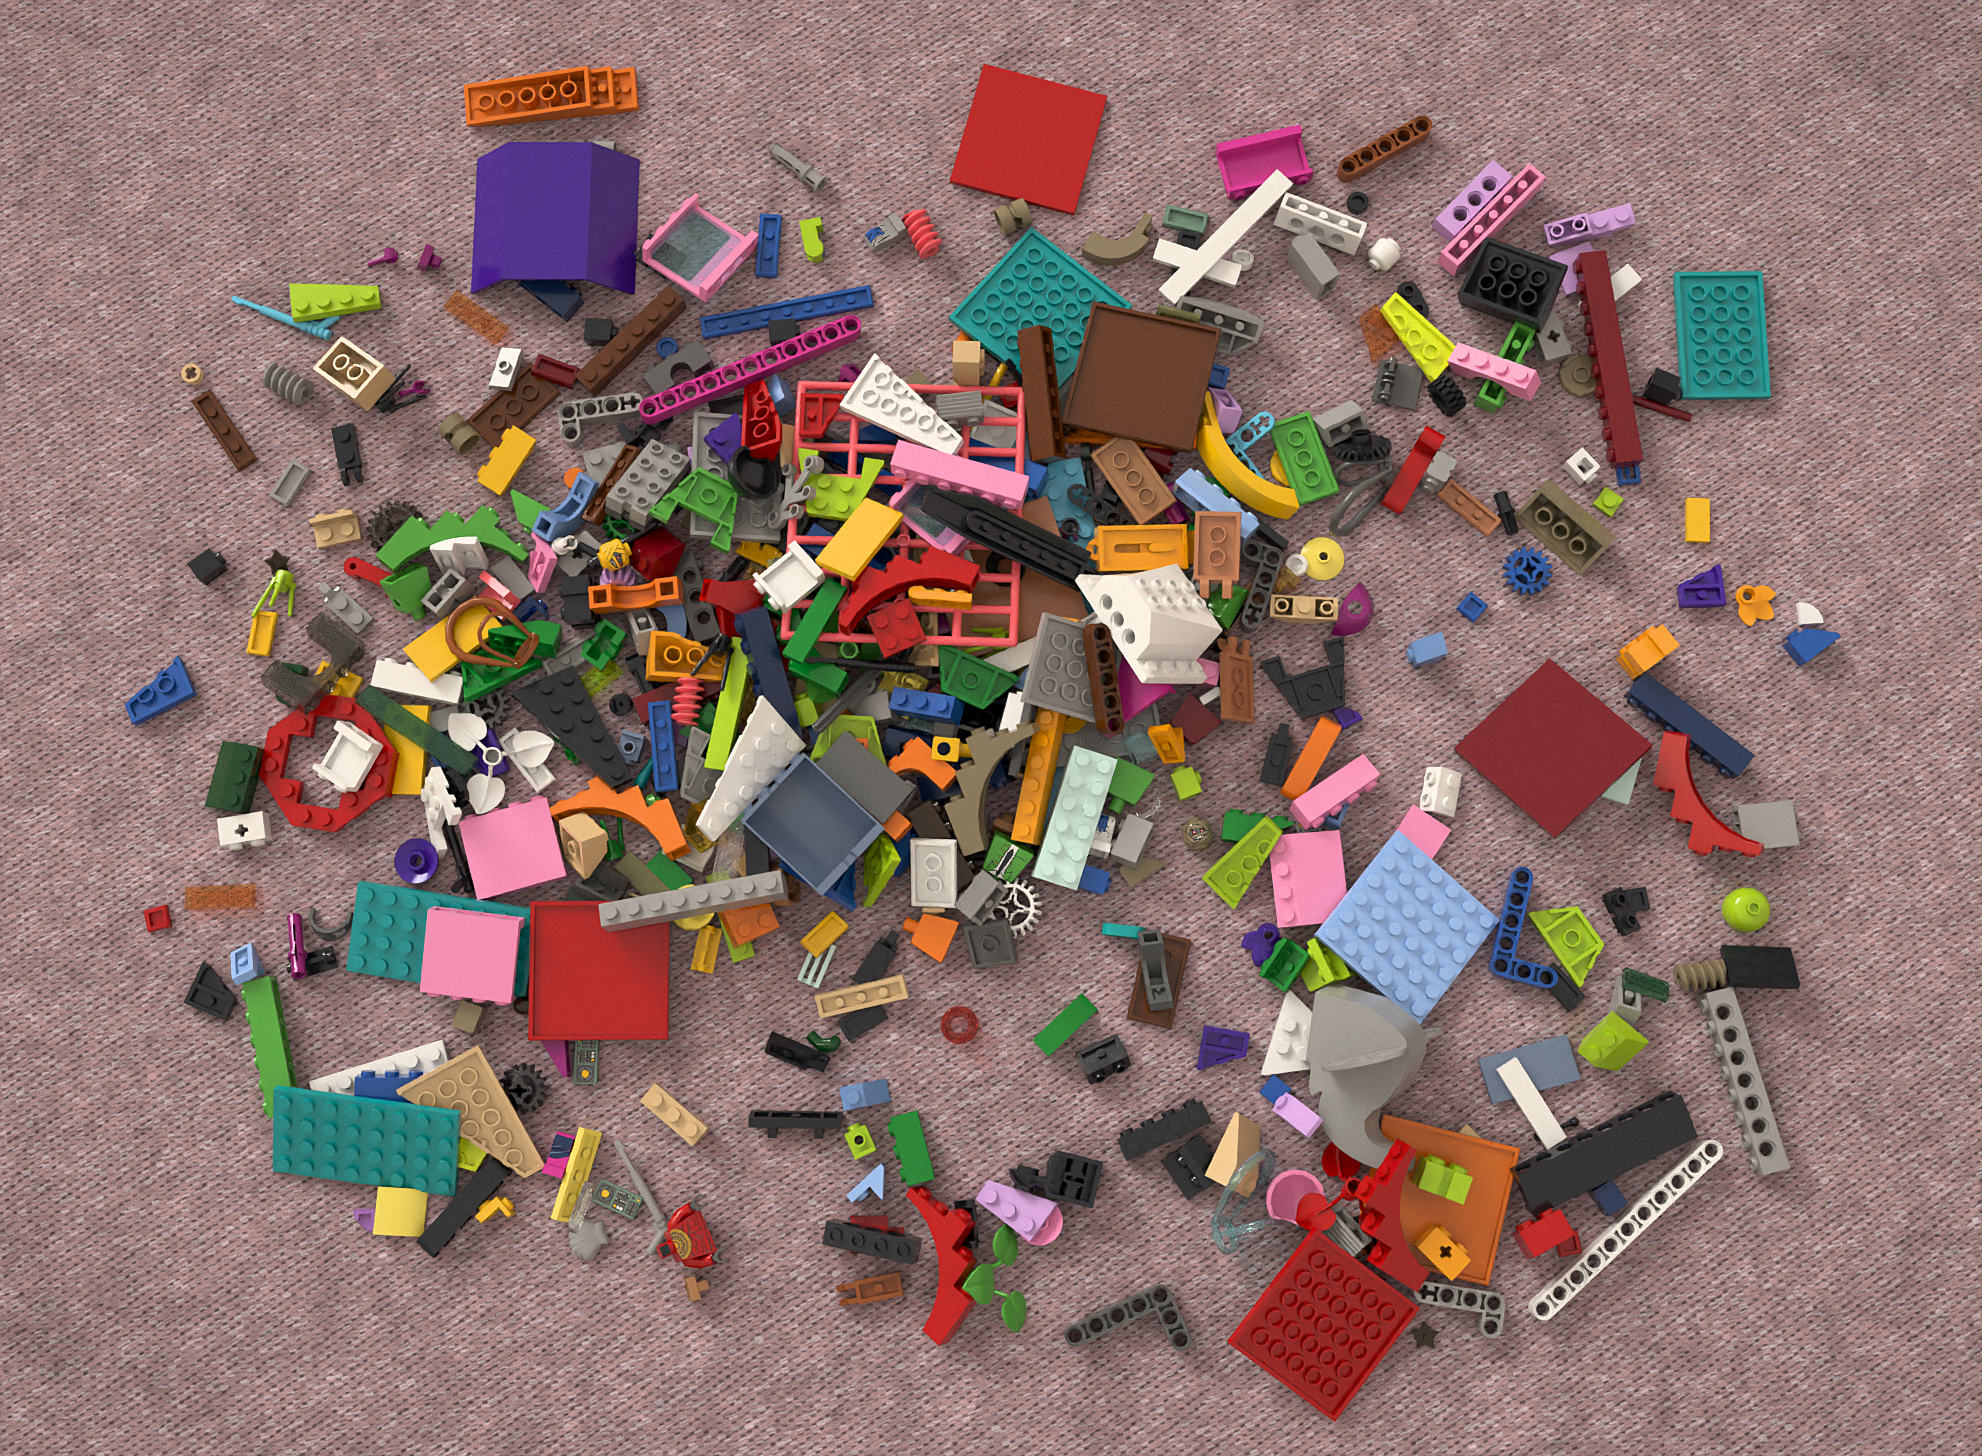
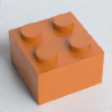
[718,903,780,949]

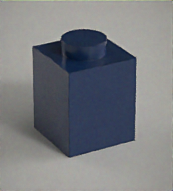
[1587,1179,1628,1216]

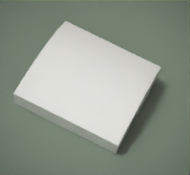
[430,537,489,576]

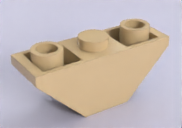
[1269,595,1338,624]

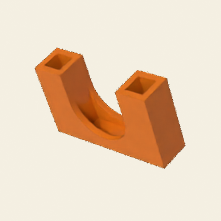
[857,736,957,843]

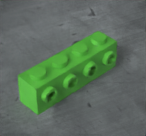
[1473,321,1536,414]

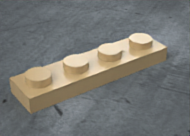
[815,974,909,1018]

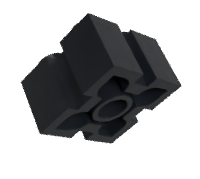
[559,575,601,630]

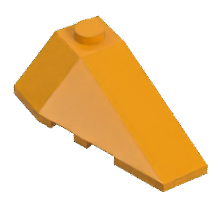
[646,631,726,682]

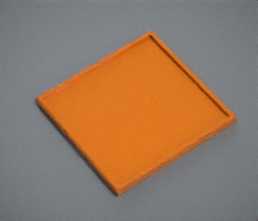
[1358,1113,1520,1286]

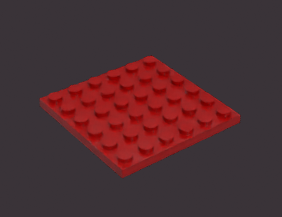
[1227,1227,1420,1422]

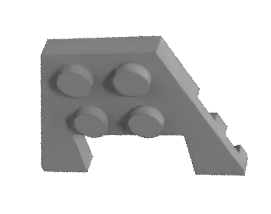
[680,725,723,808]

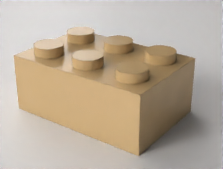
[313,336,396,412]

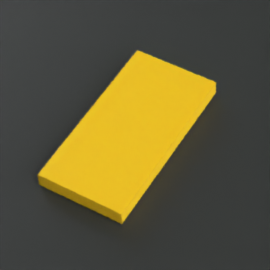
[815,498,904,581]
[403,596,503,683]
[384,705,431,795]

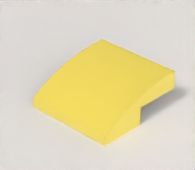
[373,1186,429,1237]

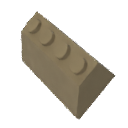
[1514,479,1616,576]

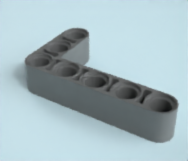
[1064,1283,1192,1351]

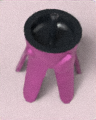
[1058,518,1081,542]

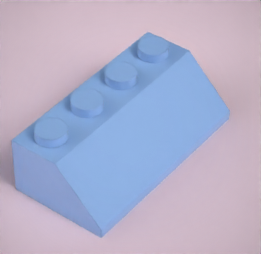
[1172,468,1260,548]

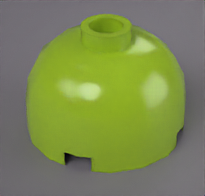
[1722,887,1771,933]

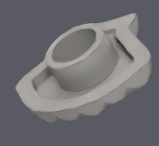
[569,1217,610,1261]

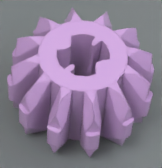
[599,565,638,586]

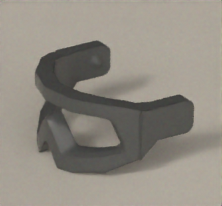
[308,908,353,941]

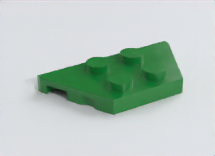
[461,645,542,704]
[938,645,1020,711]

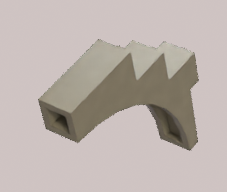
[944,720,1040,856]

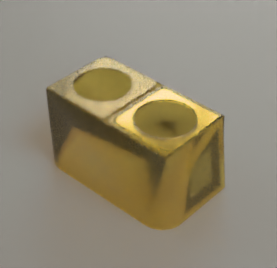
[683,798,720,853]

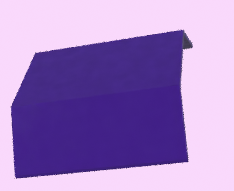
[471,142,640,295]

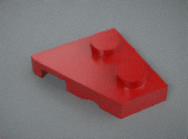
[799,393,844,438]

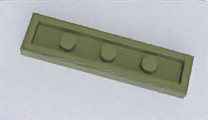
[614,851,681,930]

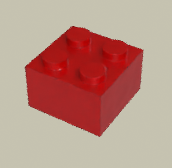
[1512,1208,1575,1259]

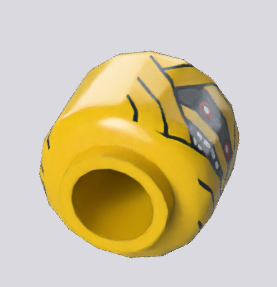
[597,539,632,572]

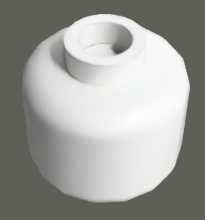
[1368,238,1401,271]

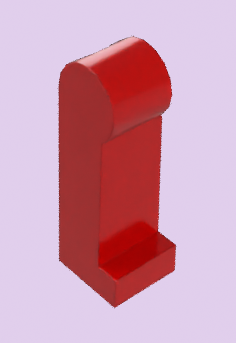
[343,557,392,599]

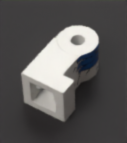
[1088,814,1116,859]

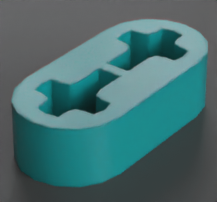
[1101,923,1146,939]

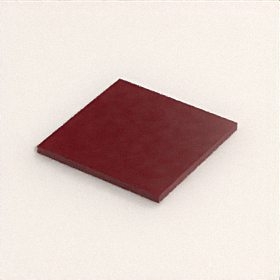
[1454,658,1653,839]

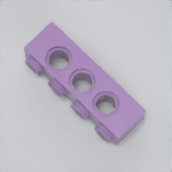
[1432,160,1513,242]

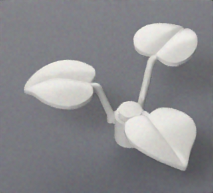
[448,713,554,814]

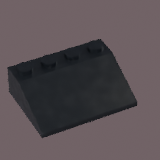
[1457,237,1568,334]

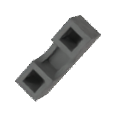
[643,339,715,395]

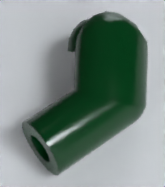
[806,1030,841,1053]

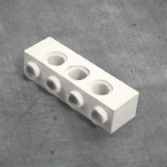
[1273,192,1367,255]

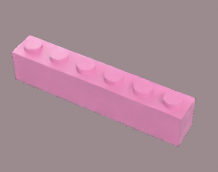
[1438,163,1546,276]
[890,440,1029,509]

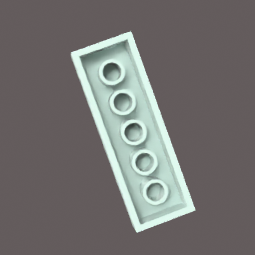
[1030,745,1118,890]

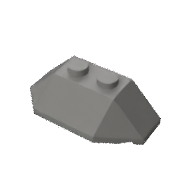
[1177,296,1264,355]

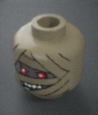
[1181,817,1213,851]

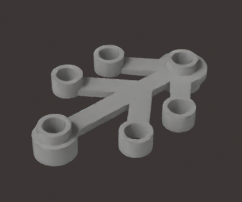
[767,455,824,530]

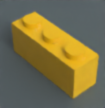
[477,425,538,497]

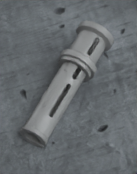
[769,142,828,193]

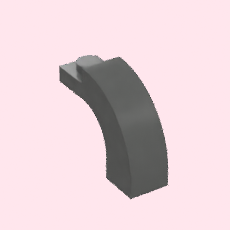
[1137,929,1174,1011]

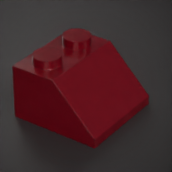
[629,526,686,581]

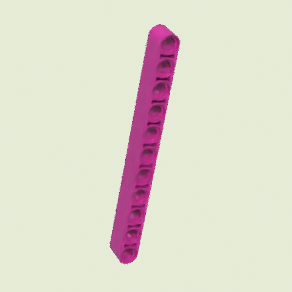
[639,315,861,425]

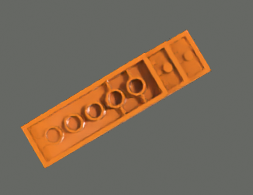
[464,66,640,127]

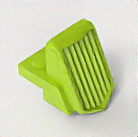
[1301,938,1358,991]

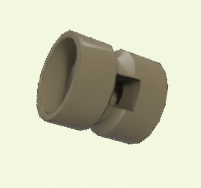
[994,198,1032,236]
[438,413,480,454]

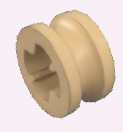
[181,364,204,385]

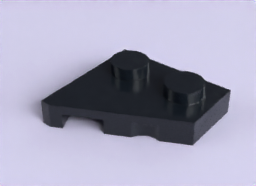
[183,962,238,1021]

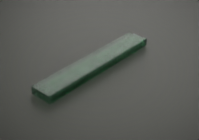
[355,684,479,778]

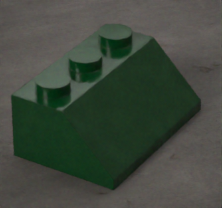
[205,741,264,815]

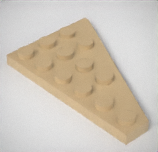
[396,1045,545,1178]

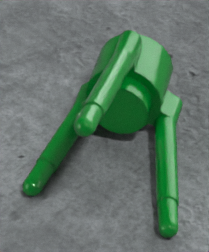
[600,817,626,862]

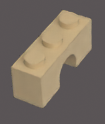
[640,1083,711,1146]

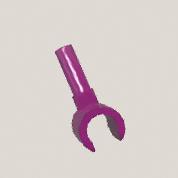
[367,248,398,267]
[398,380,430,397]

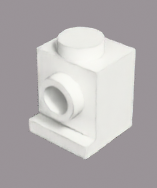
[1562,447,1601,485]

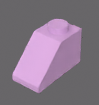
[1207,387,1243,435]
[1272,1092,1323,1138]

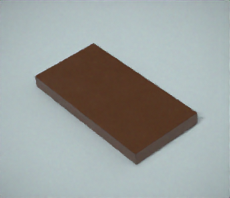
[466,362,561,449]
[1126,929,1191,1029]

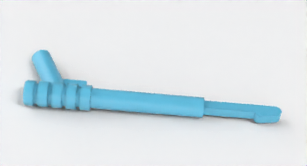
[231,296,340,341]

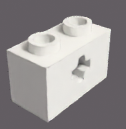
[217,811,272,851]

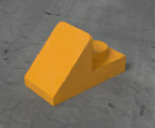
[1147,724,1185,764]

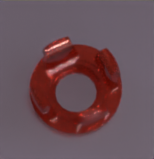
[941,1006,978,1044]

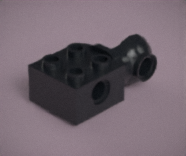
[1009,1150,1103,1208]

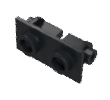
[635,409,674,448]
[1602,887,1641,937]
[286,946,338,981]
[954,1199,980,1248]

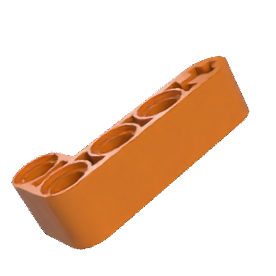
[1279,715,1342,801]

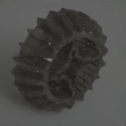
[366,500,426,553]

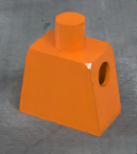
[902,913,959,964]

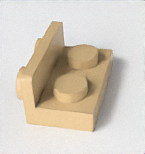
[309,508,363,549]

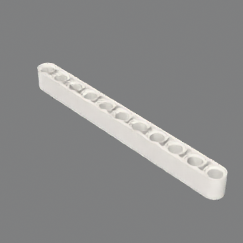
[1528,1140,1723,1321]

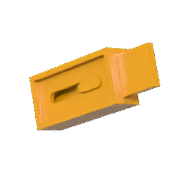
[1086,524,1195,574]

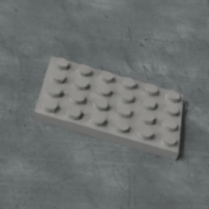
[690,412,782,544]

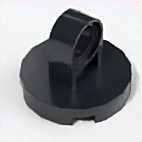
[441,766,477,809]

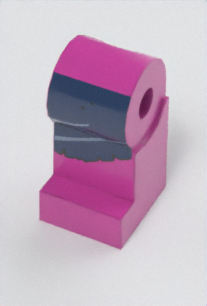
[542,1131,576,1178]

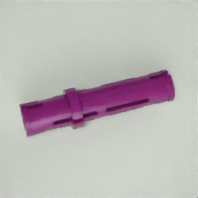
[287,913,307,979]

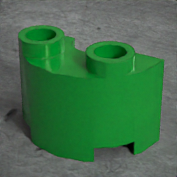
[580,618,628,670]

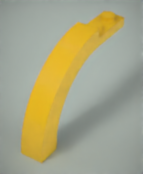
[1197,391,1300,520]

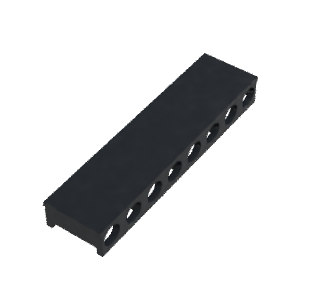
[1510,1090,1698,1217]

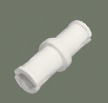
[548,535,578,555]

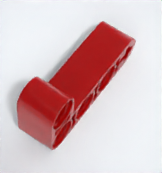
[1380,425,1446,515]

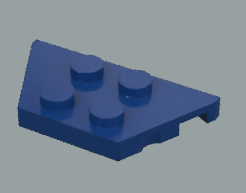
[778,860,857,912]

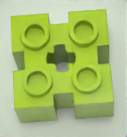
[1411,1154,1473,1205]

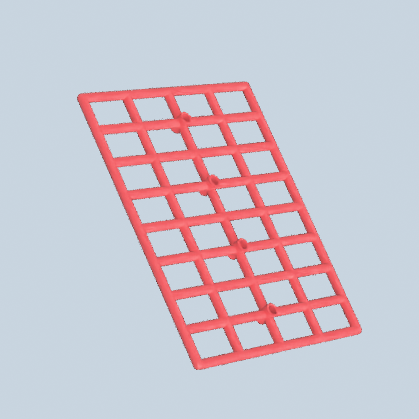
[781,381,1026,647]

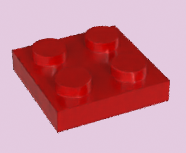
[866,598,927,659]

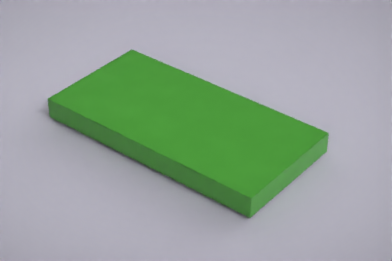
[1267,411,1340,507]

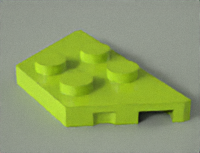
[862,833,901,907]
[1526,906,1604,988]

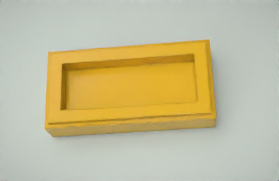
[1685,498,1710,543]
[246,611,279,657]
[800,911,849,959]

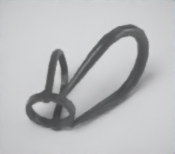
[1329,454,1393,538]

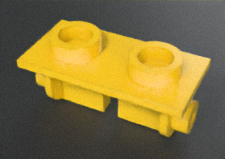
[735,541,783,568]
[690,925,723,974]

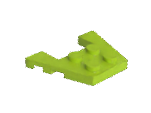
[798,448,885,522]
[810,715,887,766]

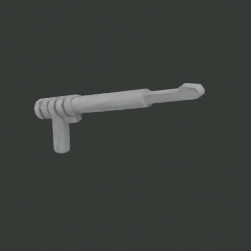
[614,1140,668,1255]

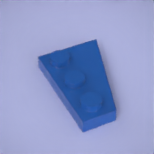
[124,656,197,726]

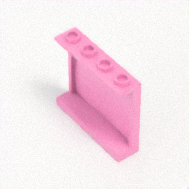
[458,795,570,901]
[420,906,525,1006]

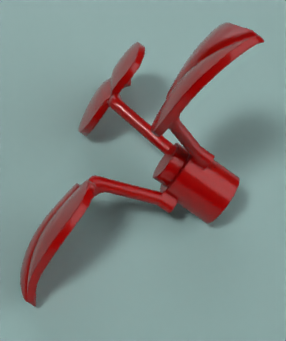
[1295,1142,1375,1238]

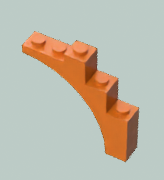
[549,776,692,862]

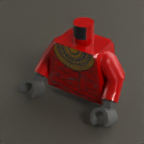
[656,1194,730,1269]

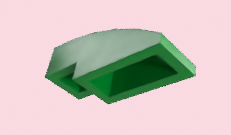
[1032,993,1098,1057]

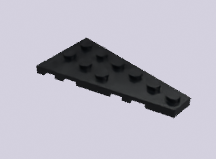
[511,665,633,790]

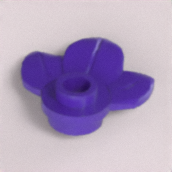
[1241,923,1281,967]

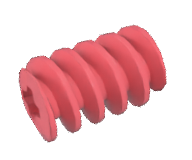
[901,209,942,259]
[671,677,704,727]

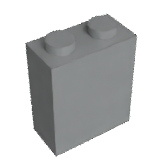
[1286,232,1340,300]
[1731,800,1801,853]

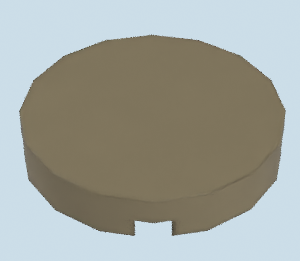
[1559,354,1596,397]

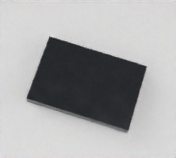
[1720,945,1800,989]

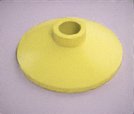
[1300,537,1344,580]

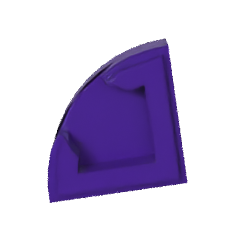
[1332,707,1363,730]

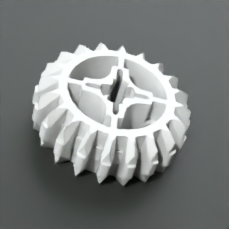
[986,877,1042,938]

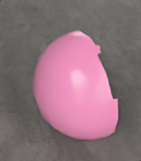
[1265,1169,1325,1226]

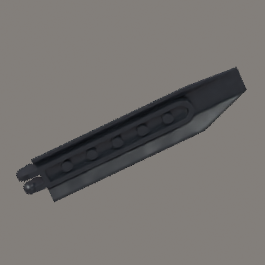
[920,489,1099,592]

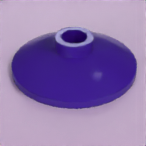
[394,838,439,884]

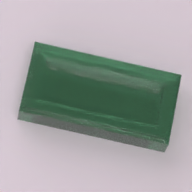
[1622,967,1669,1003]

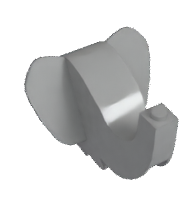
[1306,983,1442,1173]

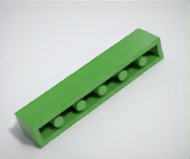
[241,976,298,1118]

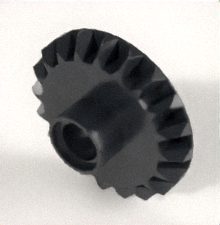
[1333,429,1392,462]

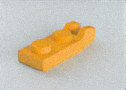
[908,585,973,610]

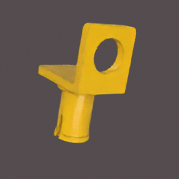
[931,736,973,762]

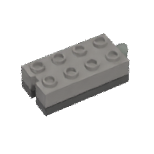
[605,439,691,532]

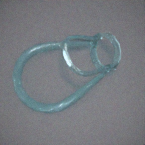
[1211,1149,1276,1255]

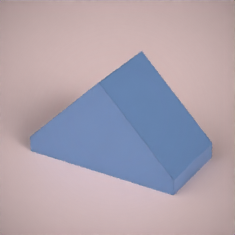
[768,374,796,418]

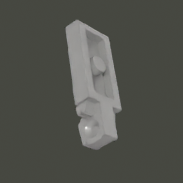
[318,582,375,635]

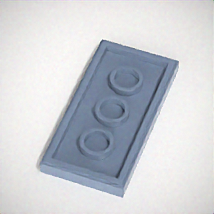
[1477,1034,1581,1104]

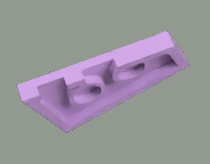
[975,1180,1059,1242]

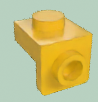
[475,1196,516,1223]

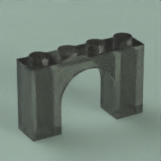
[260,612,365,715]

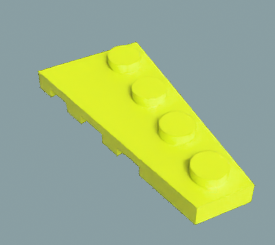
[1380,292,1456,382]

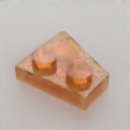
[1358,304,1400,363]

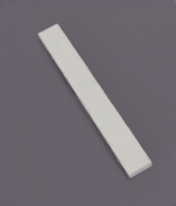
[1158,169,1293,306]

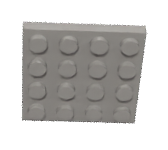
[1020,612,1123,724]

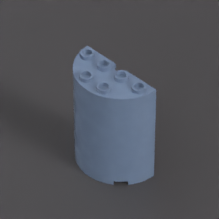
[740,752,885,896]

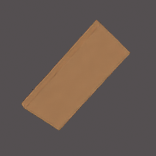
[1090,437,1177,525]

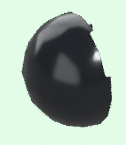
[727,445,779,501]

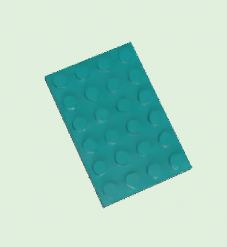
[1673,271,1771,400]

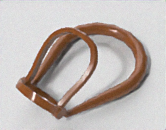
[445,597,539,670]

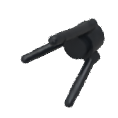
[375,364,426,414]
[690,634,734,691]

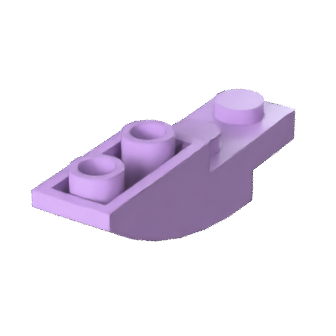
[1543,203,1636,246]

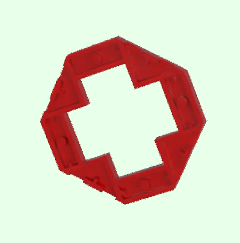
[259,693,397,833]

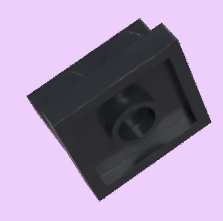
[1161,1135,1215,1200]

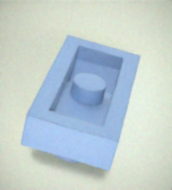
[231,943,265,986]
[846,1163,885,1203]

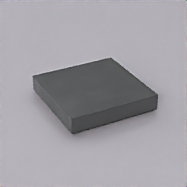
[963,918,1018,969]

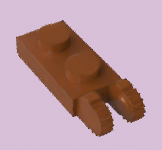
[836,1271,904,1306]

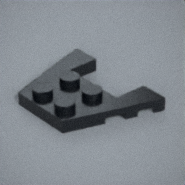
[1260,636,1345,720]

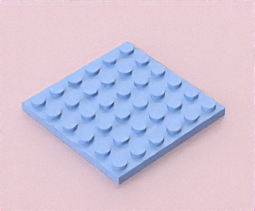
[1314,830,1500,1024]

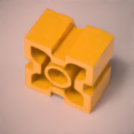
[1616,624,1680,680]

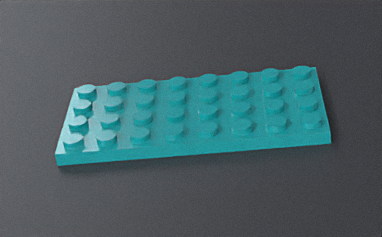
[346,880,530,998]
[273,1085,461,1197]

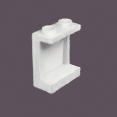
[753,540,826,614]
[312,721,384,793]

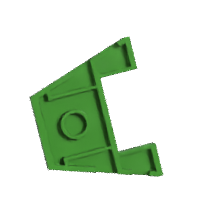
[648,467,738,555]

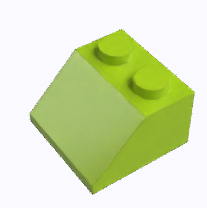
[1577,1011,1649,1071]

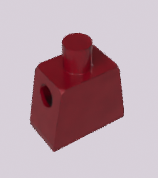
[1169,693,1221,747]

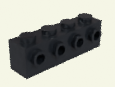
[1116,1098,1211,1161]

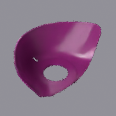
[1331,581,1374,636]

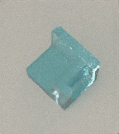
[1123,730,1157,766]

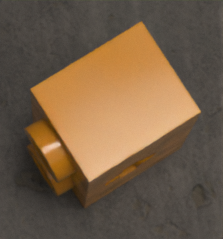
[1413,1225,1471,1281]

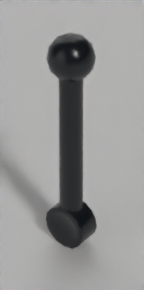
[1533,1117,1579,1141]

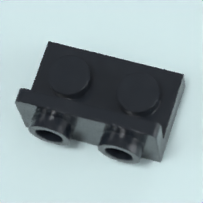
[1076,1034,1131,1085]

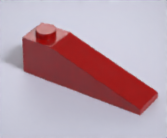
[741,379,782,462]

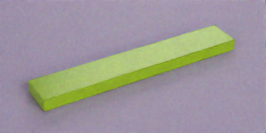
[704,637,749,772]

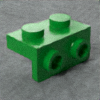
[1259,937,1311,993]

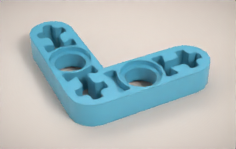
[1225,411,1276,480]

